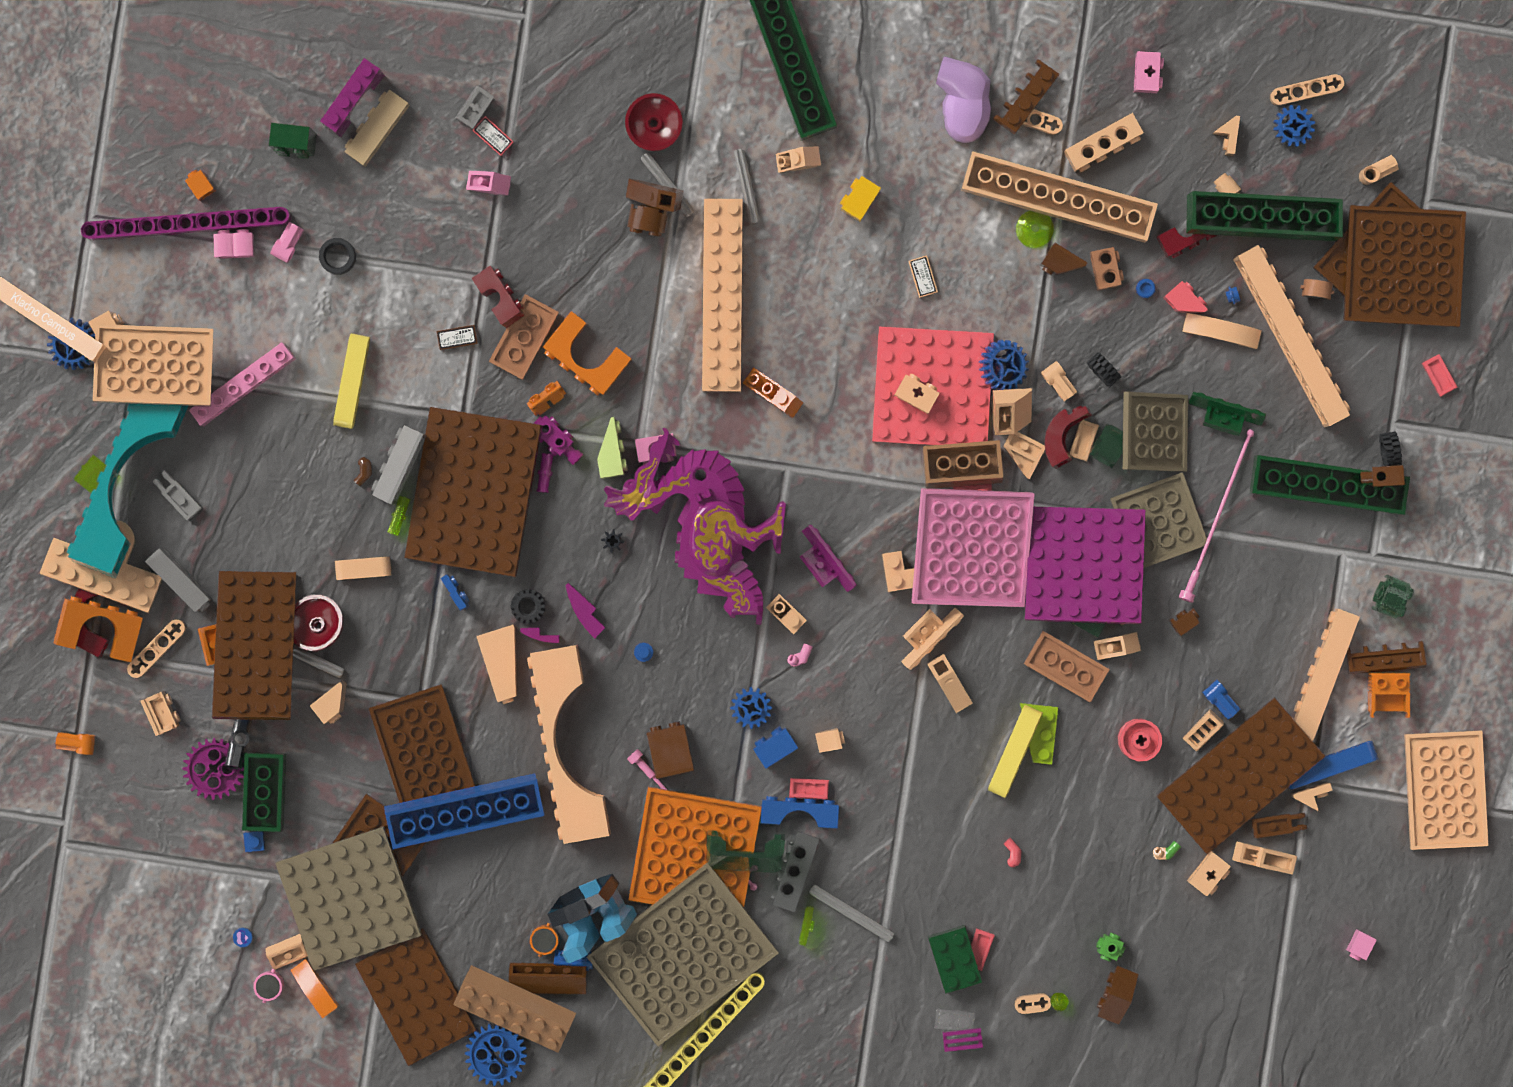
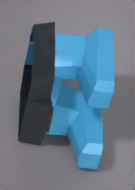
[547,874,637,963]

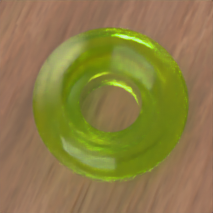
[1050,993,1069,1012]

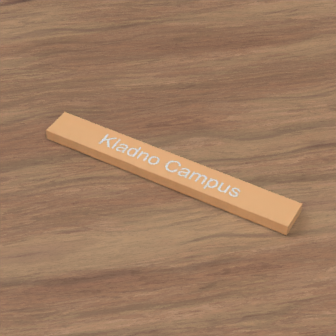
[0,276,106,363]

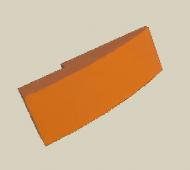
[290,959,339,1019]

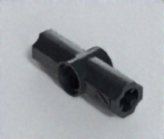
[224,719,252,770]

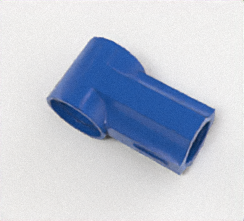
[1202,680,1240,720]

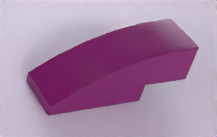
[566,583,606,639]

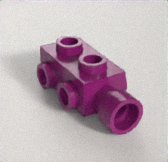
[533,415,584,465]

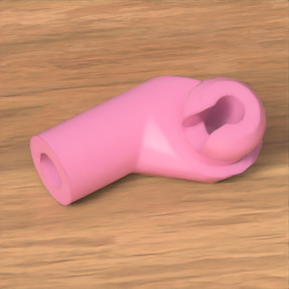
[787,643,813,667]

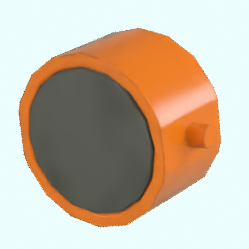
[530,923,559,957]

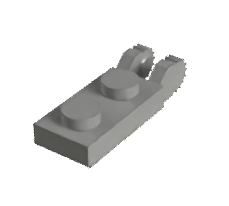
[153,470,202,521]

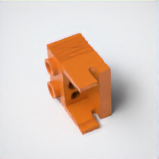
[1368,673,1410,718]

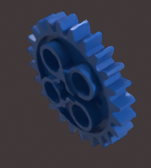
[465,1023,527,1086]

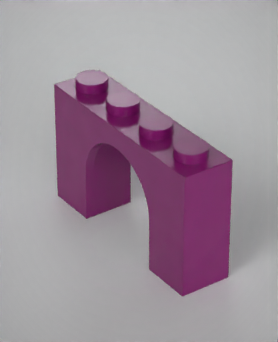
[320,58,385,137]

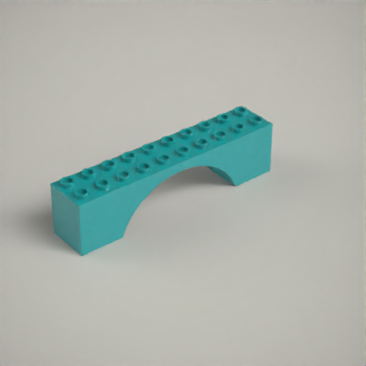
[67,403,189,579]

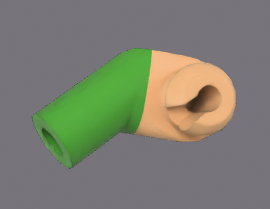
[1153,841,1181,860]

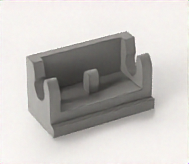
[455,86,494,129]

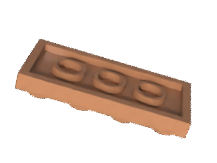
[489,294,559,380]
[1024,631,1110,702]

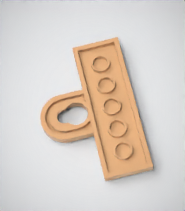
[40,520,162,613]

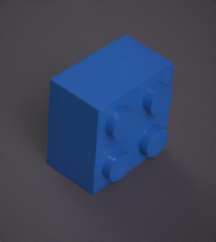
[753,726,798,769]

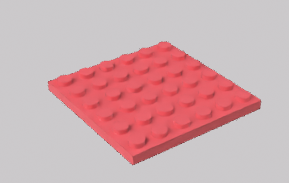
[872,327,994,445]

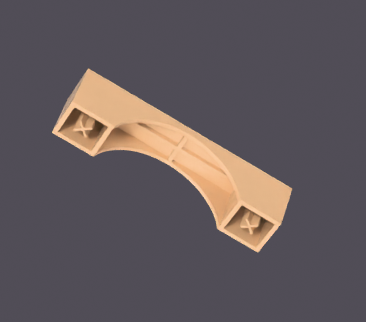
[527,645,611,844]

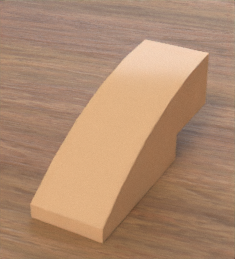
[1232,841,1297,875]

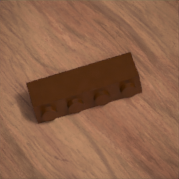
[509,963,587,994]

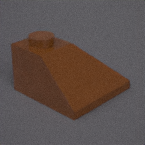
[1040,243,1087,276]

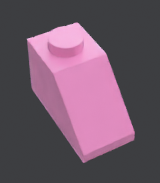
[466,171,511,195]

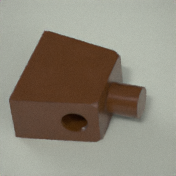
[1361,465,1405,487]

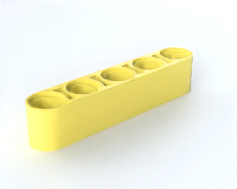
[333,333,370,429]
[988,705,1043,798]

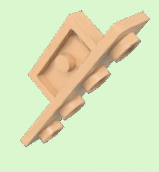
[901,608,964,670]

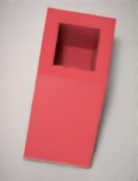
[1163,281,1208,313]

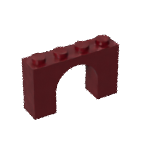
[75,589,127,657]

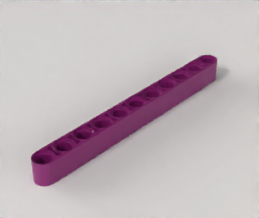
[81,207,292,241]

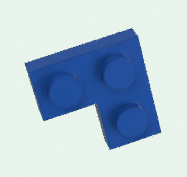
[440,574,470,611]

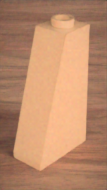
[476,624,517,704]

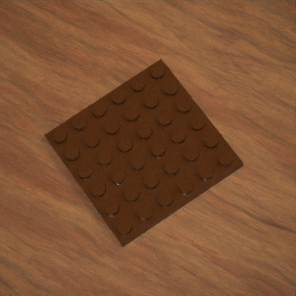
[1343,205,1466,327]

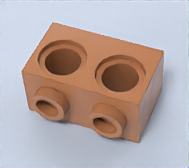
[1090,247,1124,291]

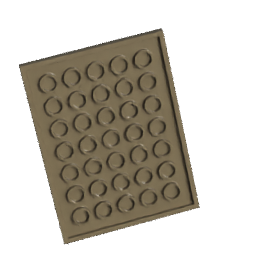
[587,862,779,1046]

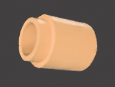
[1214,173,1242,193]

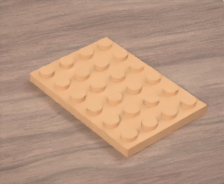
[93,324,214,406]
[1404,730,1488,850]

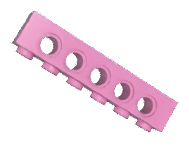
[189,342,296,427]

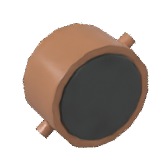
[1300,279,1334,300]

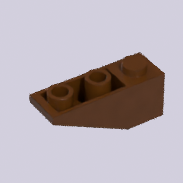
[626,178,684,212]

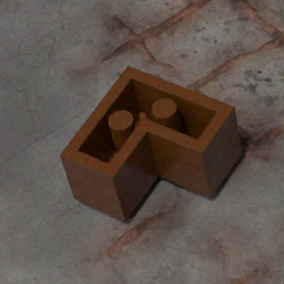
[1097,966,1139,1025]

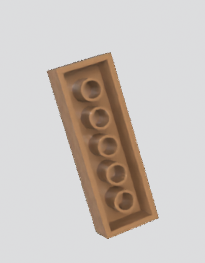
[454,965,576,1053]

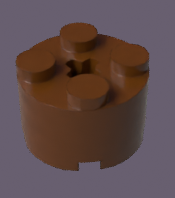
[627,204,669,237]

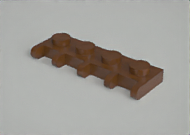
[993,59,1059,135]
[1346,641,1427,674]

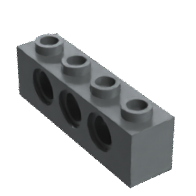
[771,831,819,912]

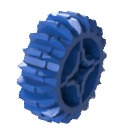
[47,318,95,370]
[979,340,1030,390]

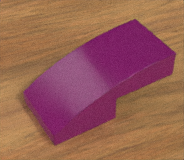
[520,628,560,643]

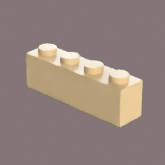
[345,90,410,167]

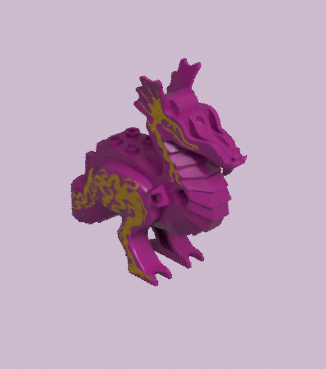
[604,428,786,625]

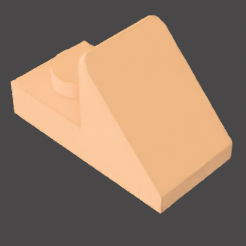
[1213,116,1240,156]
[1291,782,1332,811]

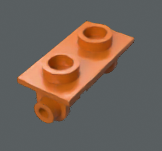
[526,381,567,416]

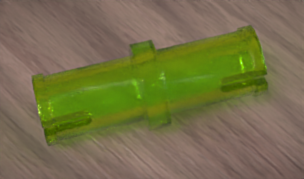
[387,496,411,536]

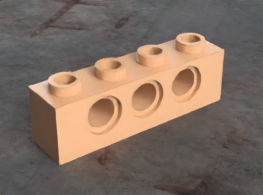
[1064,113,1144,172]

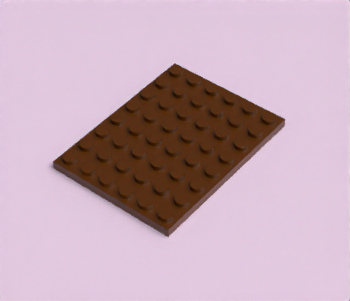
[404,407,542,577]

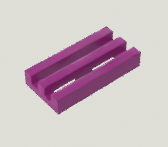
[942,1028,983,1052]

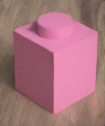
[1346,929,1376,961]

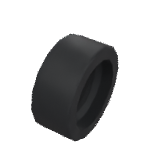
[319,238,356,275]

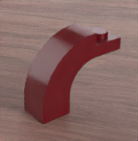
[1045,406,1092,469]

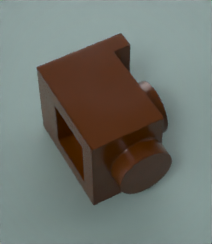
[1168,608,1200,636]

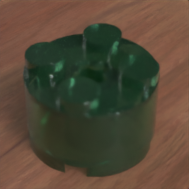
[1090,424,1123,469]
[1372,574,1414,619]

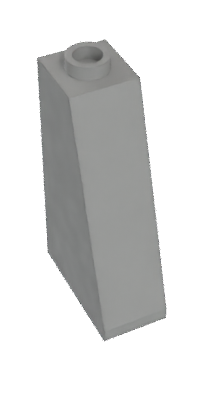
[145,548,212,612]

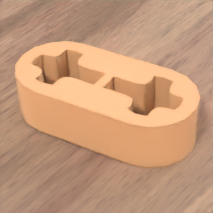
[1014,993,1051,1014]

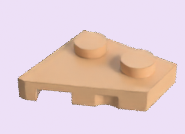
[1003,432,1045,479]

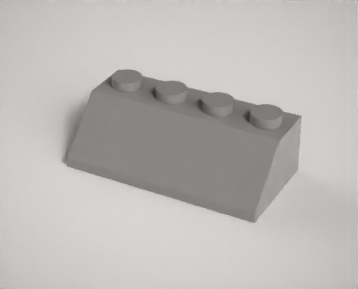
[371,425,426,505]

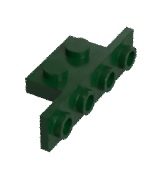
[1188,392,1266,436]

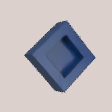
[243,831,265,852]

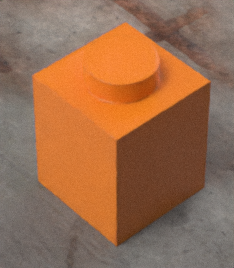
[185,170,216,201]

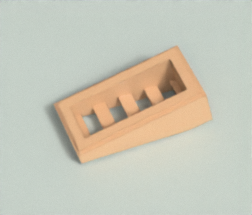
[1183,709,1224,752]

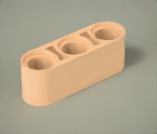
[335,556,392,580]

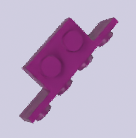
[800,524,857,592]

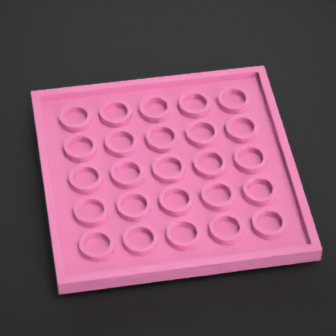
[912,488,1034,607]

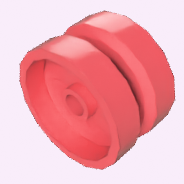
[1118,719,1162,762]

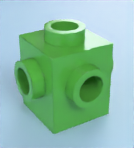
[1096,932,1125,962]

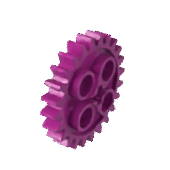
[182,738,244,801]

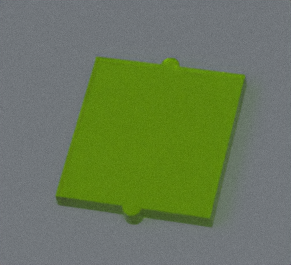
[74,455,120,493]

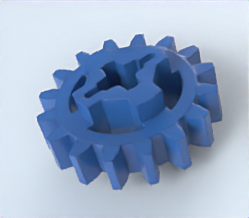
[1273,105,1315,147]
[730,687,772,729]

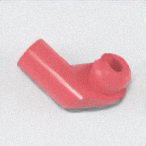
[1004,838,1022,868]

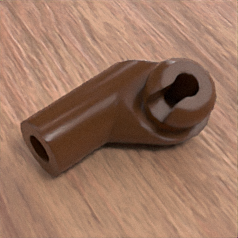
[354,457,372,487]

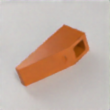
[743,367,803,418]

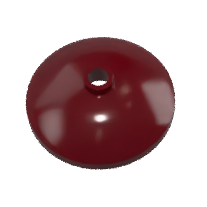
[625,93,683,151]
[294,595,343,651]

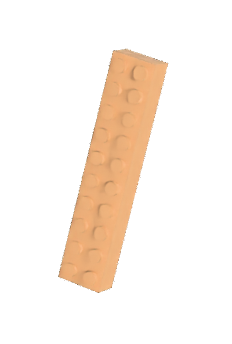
[961,151,1158,243]
[702,199,743,392]
[1233,245,1350,428]

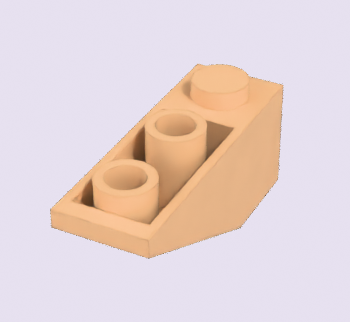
[927,654,973,713]

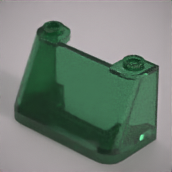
[706,830,785,873]

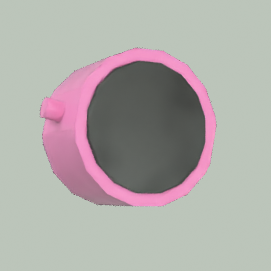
[253,969,284,1003]

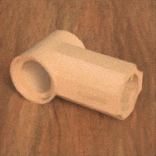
[1359,155,1399,185]
[1041,361,1077,401]

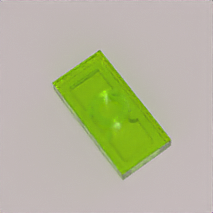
[799,905,815,946]

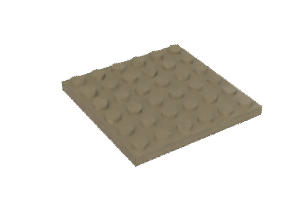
[275,826,422,971]

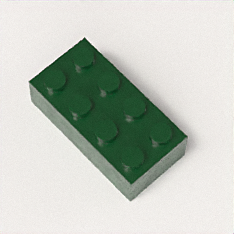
[242,752,286,832]

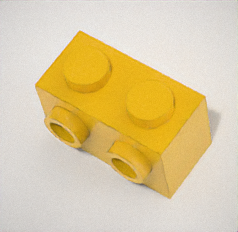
[840,176,881,222]

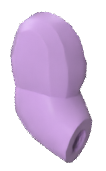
[936,56,991,143]

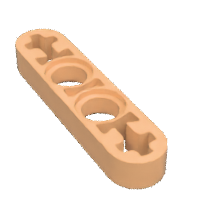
[1270,74,1344,106]
[127,619,186,678]

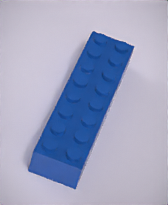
[384,773,544,849]

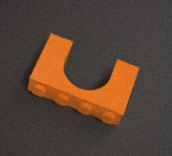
[543,311,632,396]
[53,596,143,662]

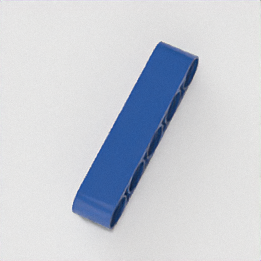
[1289,741,1379,790]

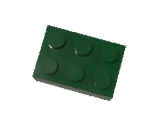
[269,123,317,159]
[928,925,982,994]

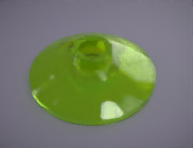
[1016,210,1054,248]

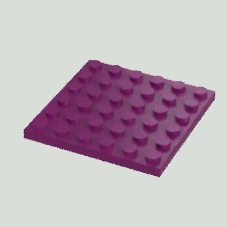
[1025,506,1146,624]

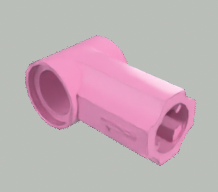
[270,222,304,263]

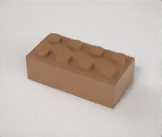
[923,440,1003,489]

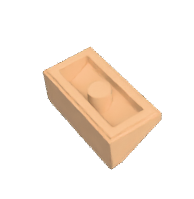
[265,934,308,970]

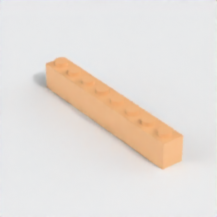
[1294,608,1360,741]

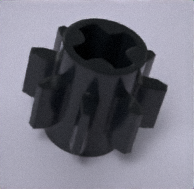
[601,529,625,553]

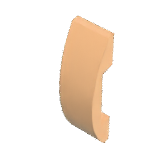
[1182,313,1262,349]

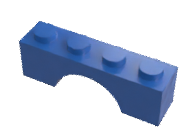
[761,796,839,828]

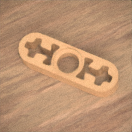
[1023,109,1063,135]

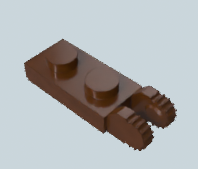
[1251,813,1307,838]

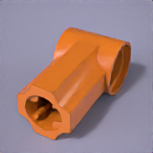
[55,732,95,755]

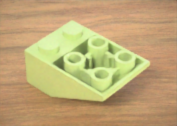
[597,417,628,479]

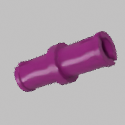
[536,453,554,493]

